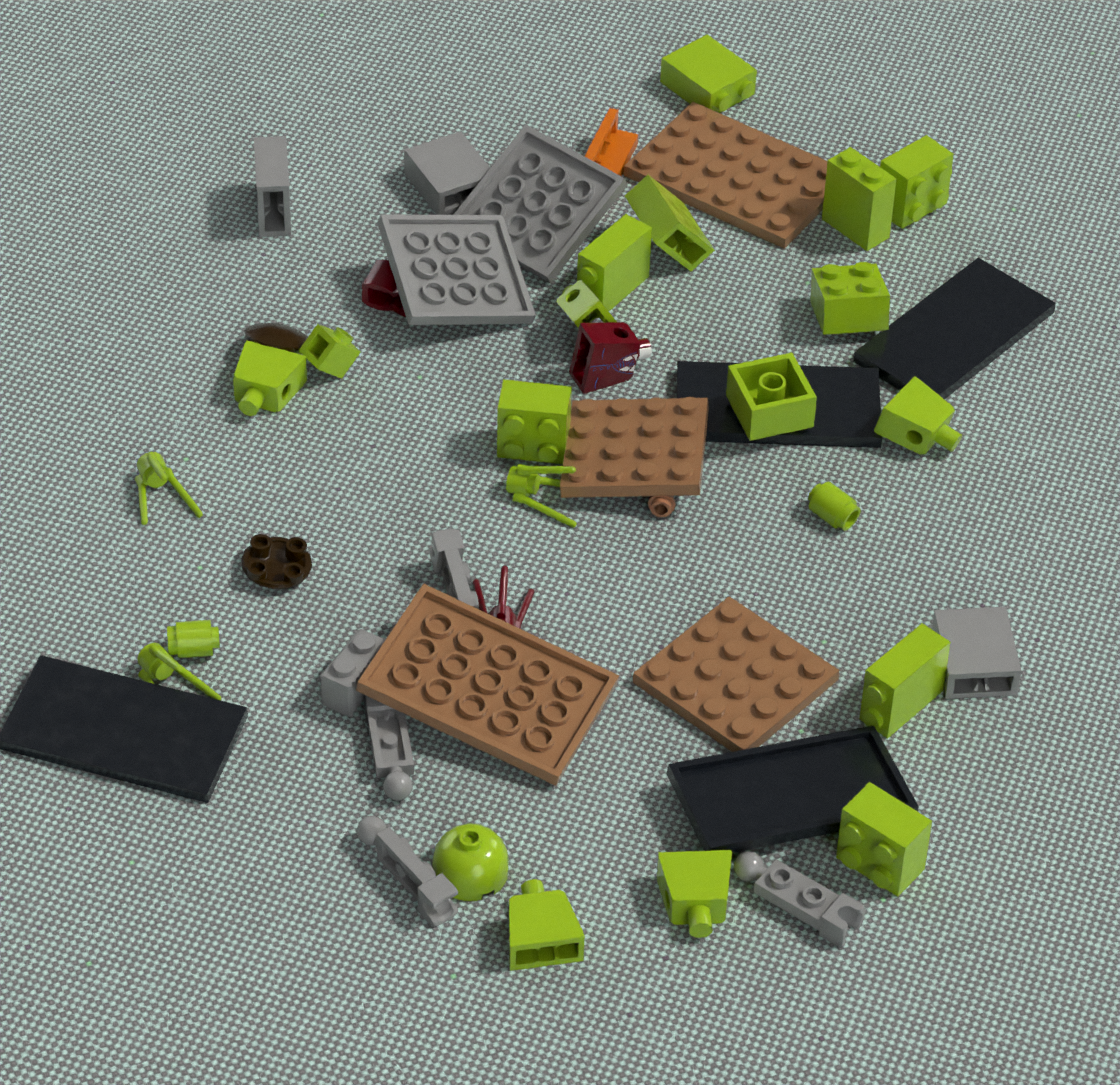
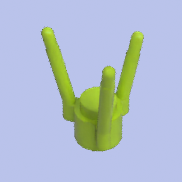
[135,451,203,525]
[506,464,577,528]
[137,642,222,700]

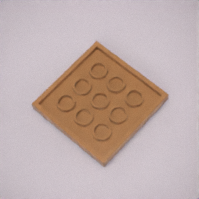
[560,397,709,498]
[633,596,840,752]

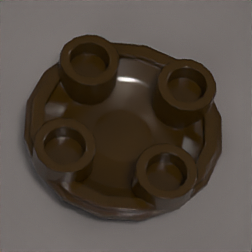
[244,323,308,353]
[241,534,312,589]

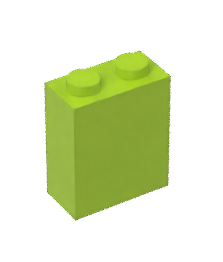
[660,34,757,113]
[822,147,897,251]
[625,175,715,272]
[577,214,652,311]
[859,623,951,739]

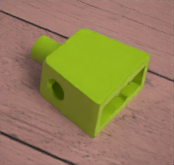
[556,280,617,328]
[233,340,307,416]
[874,376,963,455]
[656,850,732,938]
[509,879,585,971]

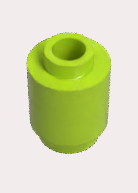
[808,481,861,531]
[167,620,220,658]

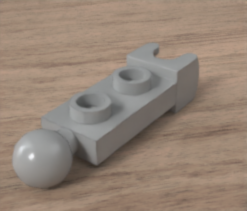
[429,529,479,609]
[364,695,414,801]
[357,816,458,927]
[734,851,865,947]

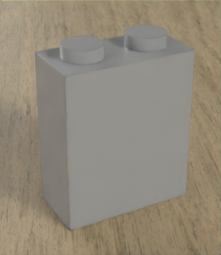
[404,131,490,215]
[254,136,291,237]
[932,607,1021,699]

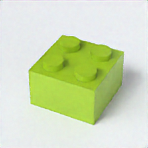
[880,135,954,229]
[810,262,890,335]
[726,352,817,441]
[497,379,572,464]
[836,782,932,897]

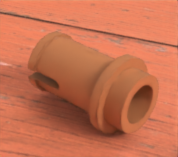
[648,496,676,517]

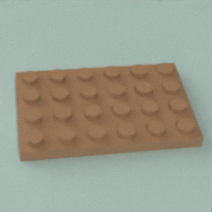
[624,102,827,249]
[356,583,619,786]

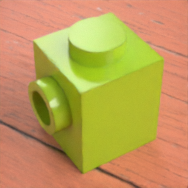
[299,324,361,379]

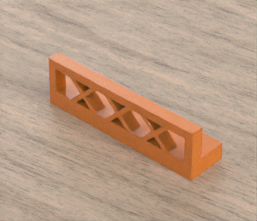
[585,108,639,177]

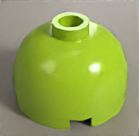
[432,823,509,901]

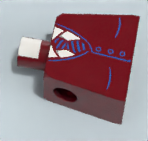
[569,322,652,394]

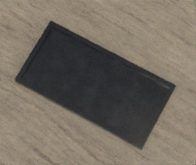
[853,257,1056,399]
[677,361,882,448]
[0,655,248,803]
[666,725,919,853]

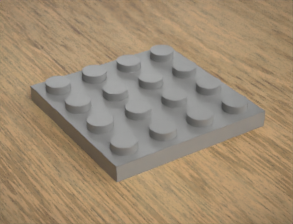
[454,124,627,283]
[377,214,536,325]

